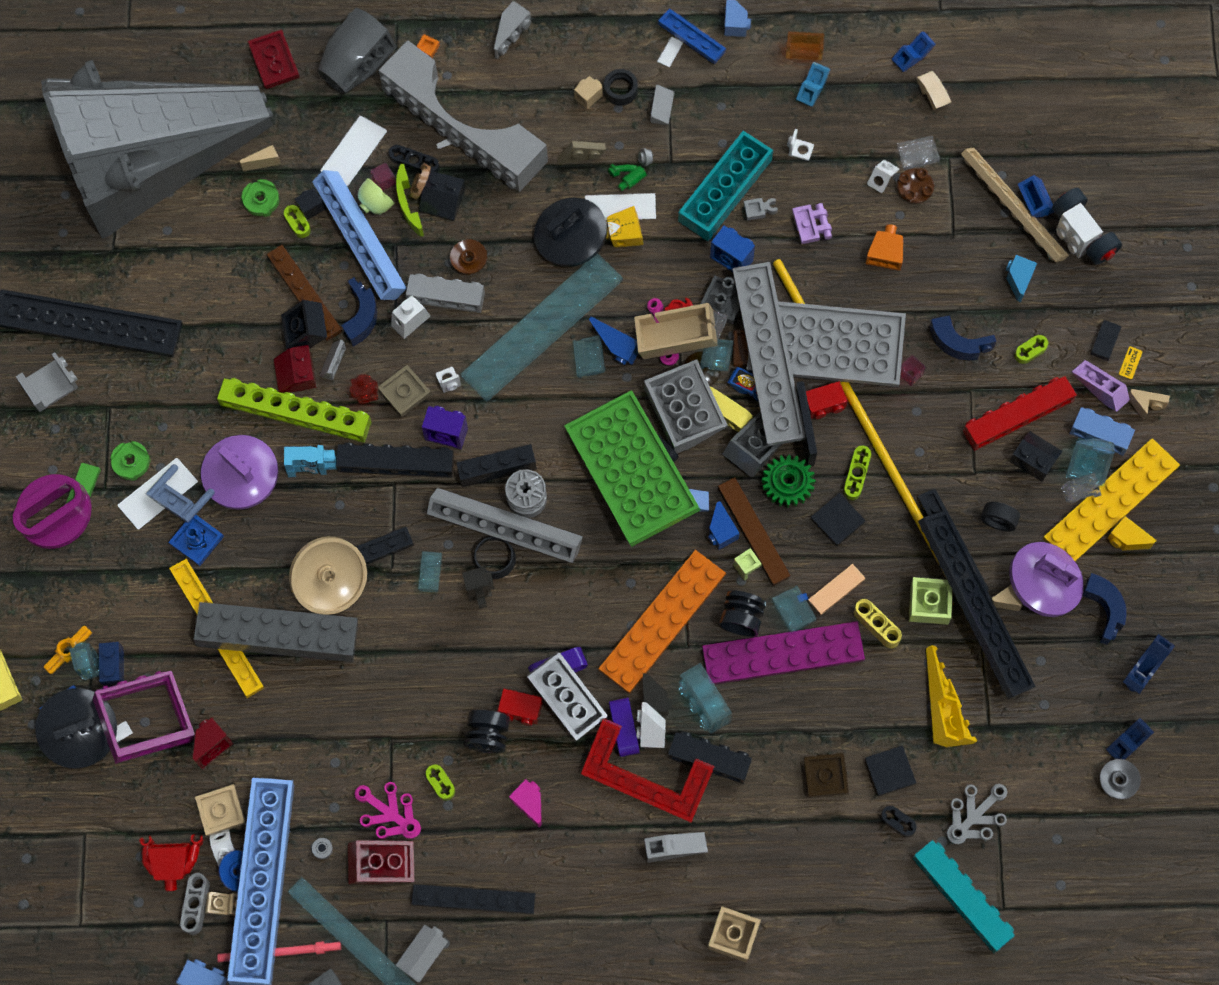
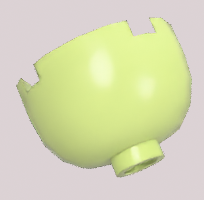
[358,179,395,214]

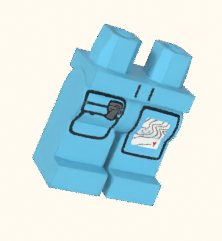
[284,445,337,477]

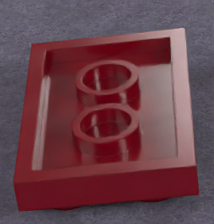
[248,29,300,89]

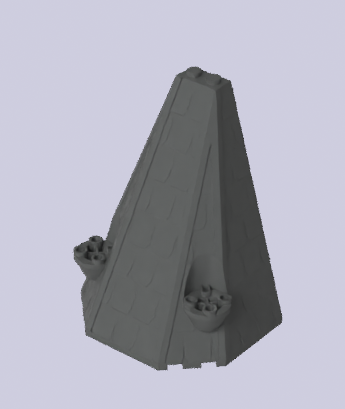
[41,60,274,239]

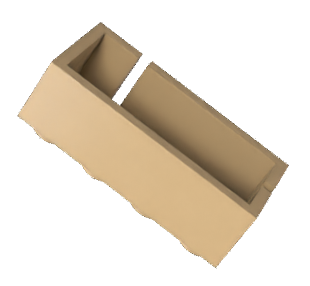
[634,303,718,359]

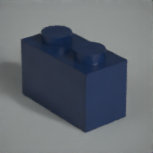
[99,642,124,687]

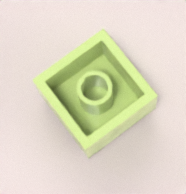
[909,577,952,625]

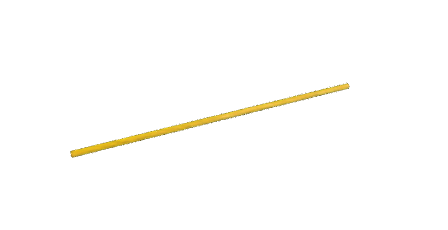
[773,259,947,579]

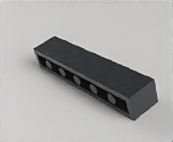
[336,443,455,478]

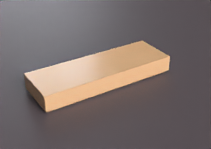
[808,564,865,616]

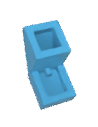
[796,62,830,106]

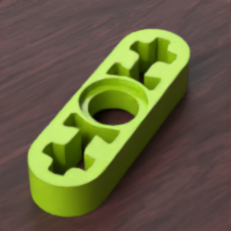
[844,446,871,500]

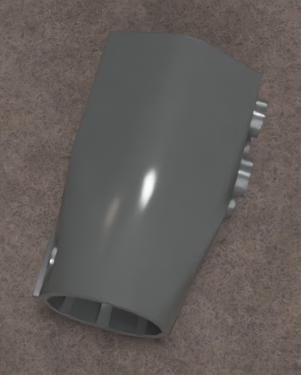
[317,7,397,94]

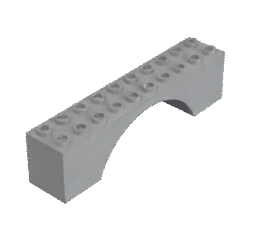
[379,40,548,192]

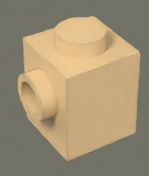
[574,76,603,109]

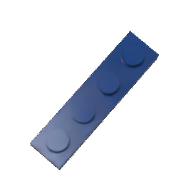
[658,8,726,64]

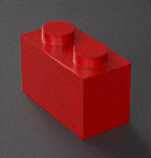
[806,381,847,419]
[498,689,543,726]

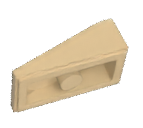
[240,145,281,171]

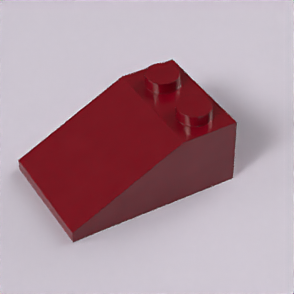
[348,840,414,884]

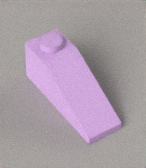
[1072,360,1130,412]

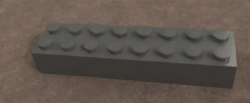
[194,602,358,662]

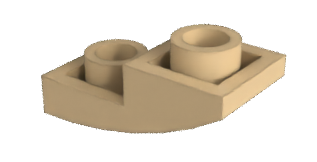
[916,71,951,110]
[205,892,238,916]

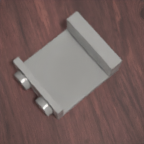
[16,352,78,412]

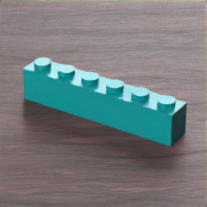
[912,840,1015,954]

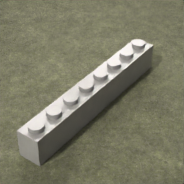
[427,488,583,563]

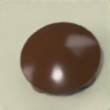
[897,168,934,203]

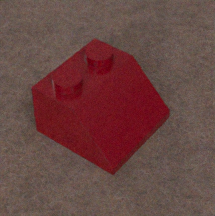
[274,345,317,393]
[193,718,233,770]

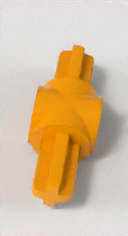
[44,626,92,674]

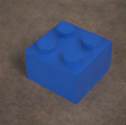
[710,226,755,272]

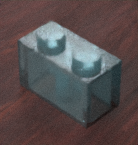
[69,642,99,680]

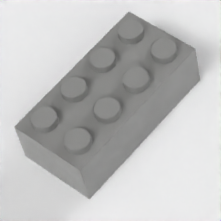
[526,651,608,741]

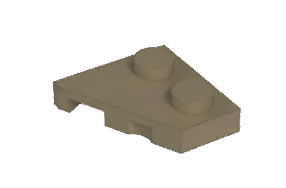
[557,141,606,165]

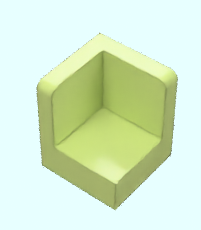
[733,548,761,580]

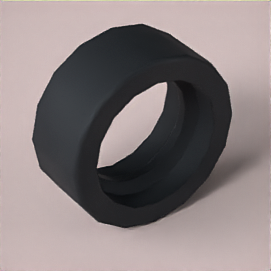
[604,69,638,106]
[981,501,1020,532]

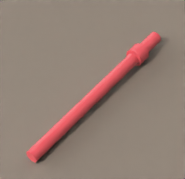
[218,941,341,962]

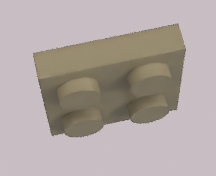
[377,365,431,417]

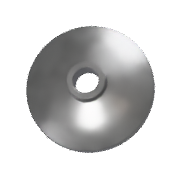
[1100,759,1141,799]

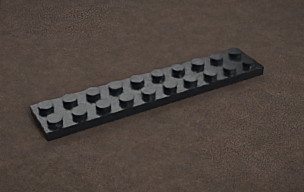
[0,289,183,358]
[918,511,1036,699]

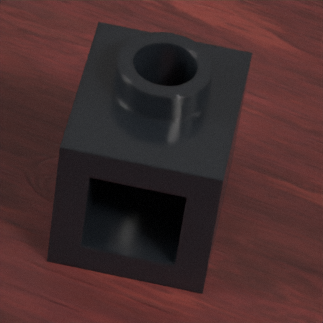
[295,188,325,220]

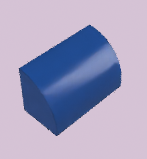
[1018,175,1054,217]

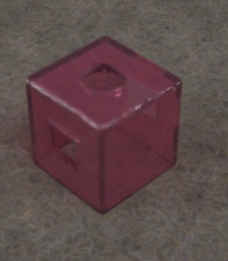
[370,162,396,191]
[900,355,926,386]

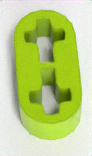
[284,205,311,238]
[1015,335,1048,364]
[426,765,455,801]

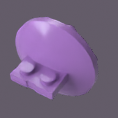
[201,435,278,509]
[1009,542,1083,617]

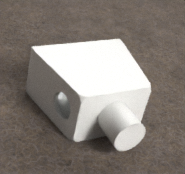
[391,296,430,339]

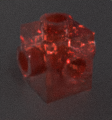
[350,374,379,404]

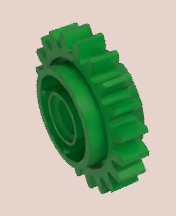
[762,454,816,508]

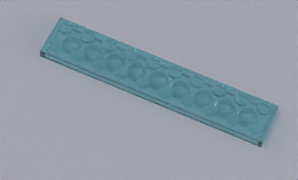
[461,254,623,402]

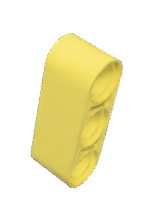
[709,386,753,432]
[854,599,902,648]

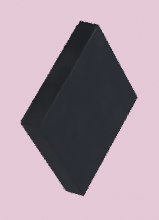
[811,493,866,547]
[865,745,916,796]

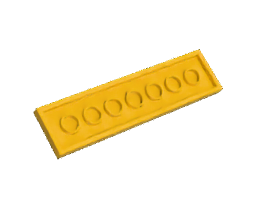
[1043,438,1180,562]

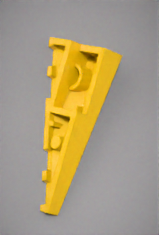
[926,645,977,747]

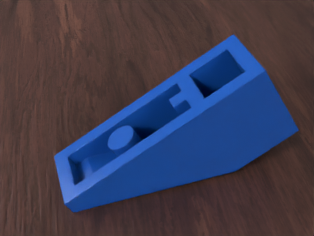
[589,317,639,365]

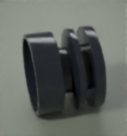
[718,590,767,637]
[464,710,510,754]

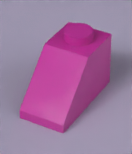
[509,780,542,827]

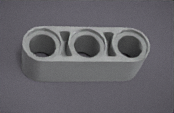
[180,873,210,935]

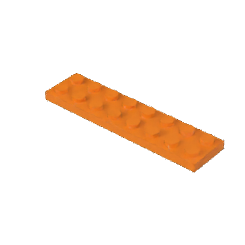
[598,550,726,694]

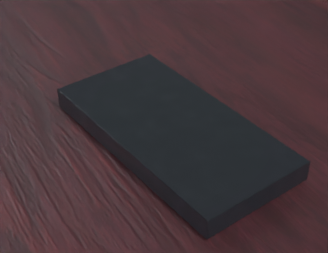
[796,381,817,466]

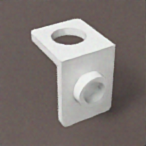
[787,129,814,161]
[867,160,899,193]
[436,367,461,393]
[210,829,235,867]

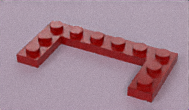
[581,718,715,822]

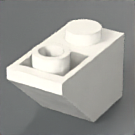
[637,702,666,748]

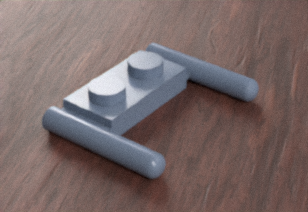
[146,464,215,523]

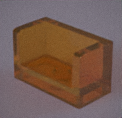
[786,31,824,60]

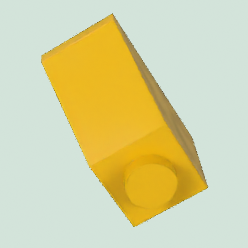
[1107,516,1156,551]

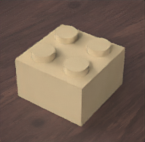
[708,906,761,963]

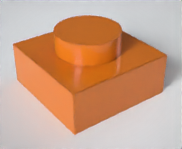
[416,35,440,58]

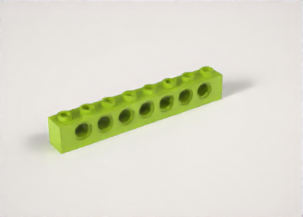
[217,378,371,443]

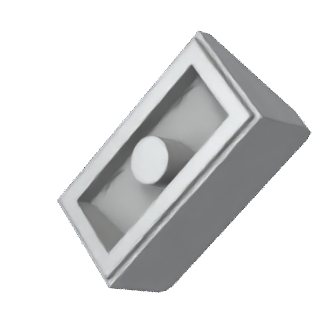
[651,85,674,125]
[320,340,346,380]

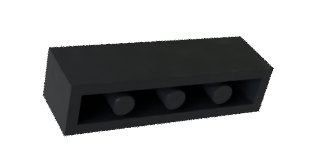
[456,444,537,487]
[668,731,752,784]

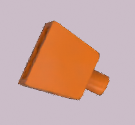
[866,224,903,271]

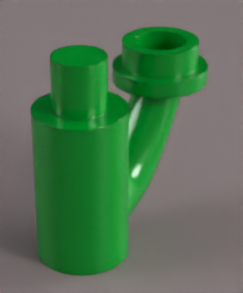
[607,164,647,191]

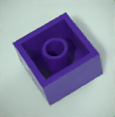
[422,406,468,450]

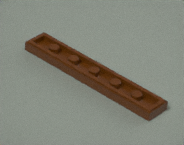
[718,478,791,586]

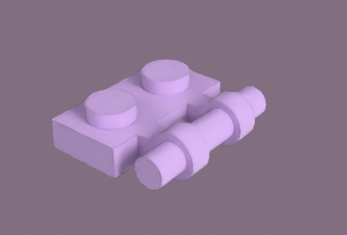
[792,203,832,244]

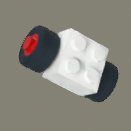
[1052,188,1122,265]

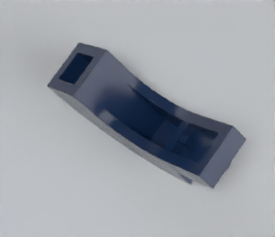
[341,277,378,347]
[929,315,996,360]
[1082,573,1127,645]
[1123,634,1175,694]

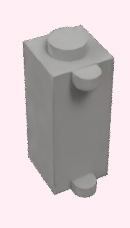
[395,925,448,982]

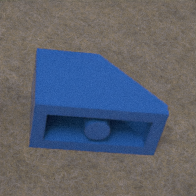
[708,501,740,550]

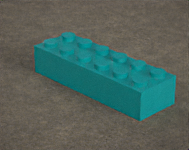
[678,131,773,241]

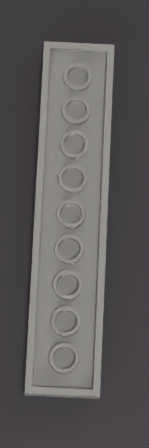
[733,262,806,446]

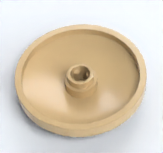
[289,536,367,615]

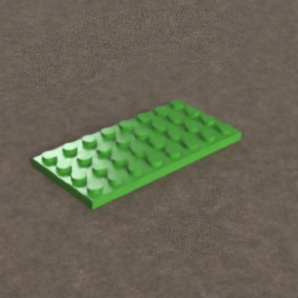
[564,390,701,547]

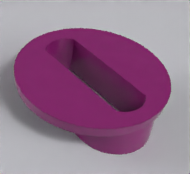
[13,474,92,549]

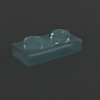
[418,551,442,592]

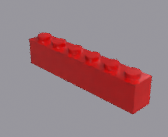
[963,376,1077,451]

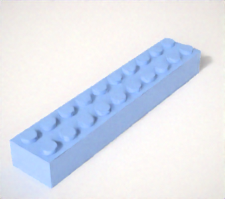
[228,778,294,985]

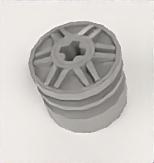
[505,469,547,518]

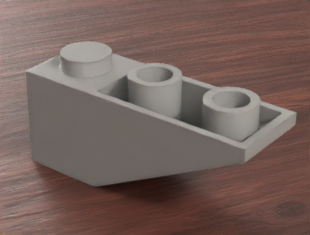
[494,1,531,59]
[644,832,708,863]

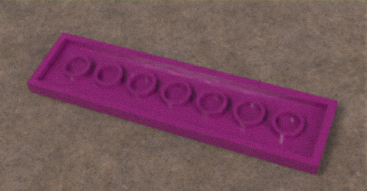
[702,621,865,685]

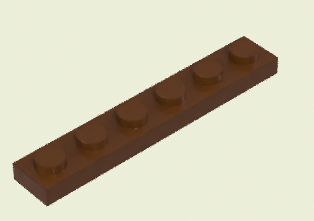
[267,245,343,341]

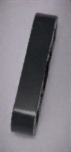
[389,145,440,173]

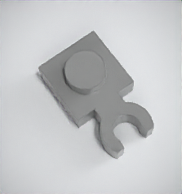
[744,198,778,221]

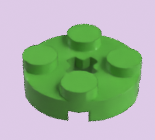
[242,179,280,217]
[111,441,151,481]

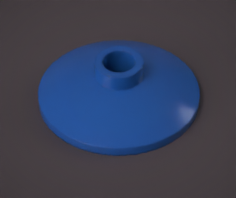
[219,851,243,892]

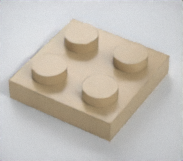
[195,784,246,836]

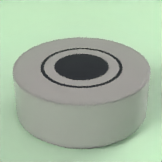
[312,838,333,859]

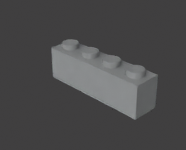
[406,274,485,313]

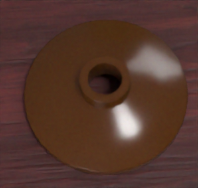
[450,239,487,274]

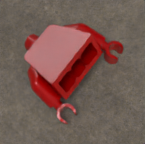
[140,834,204,891]

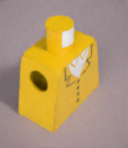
[606,206,644,247]

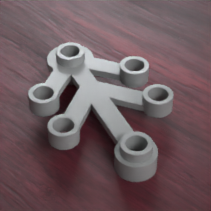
[947,784,1007,844]

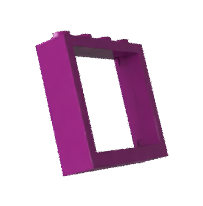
[93,670,195,764]

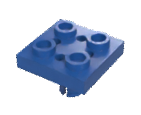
[168,515,224,566]

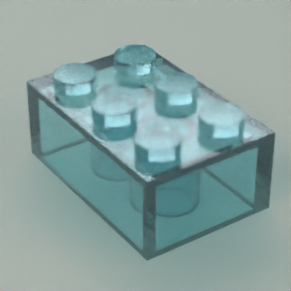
[678,663,732,734]

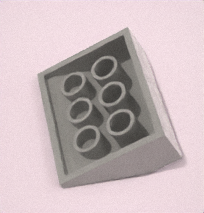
[644,360,728,453]

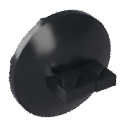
[534,197,608,267]
[35,688,117,769]

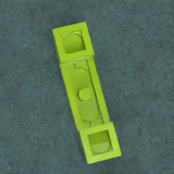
[396,164,424,237]

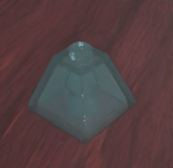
[1066,438,1115,486]

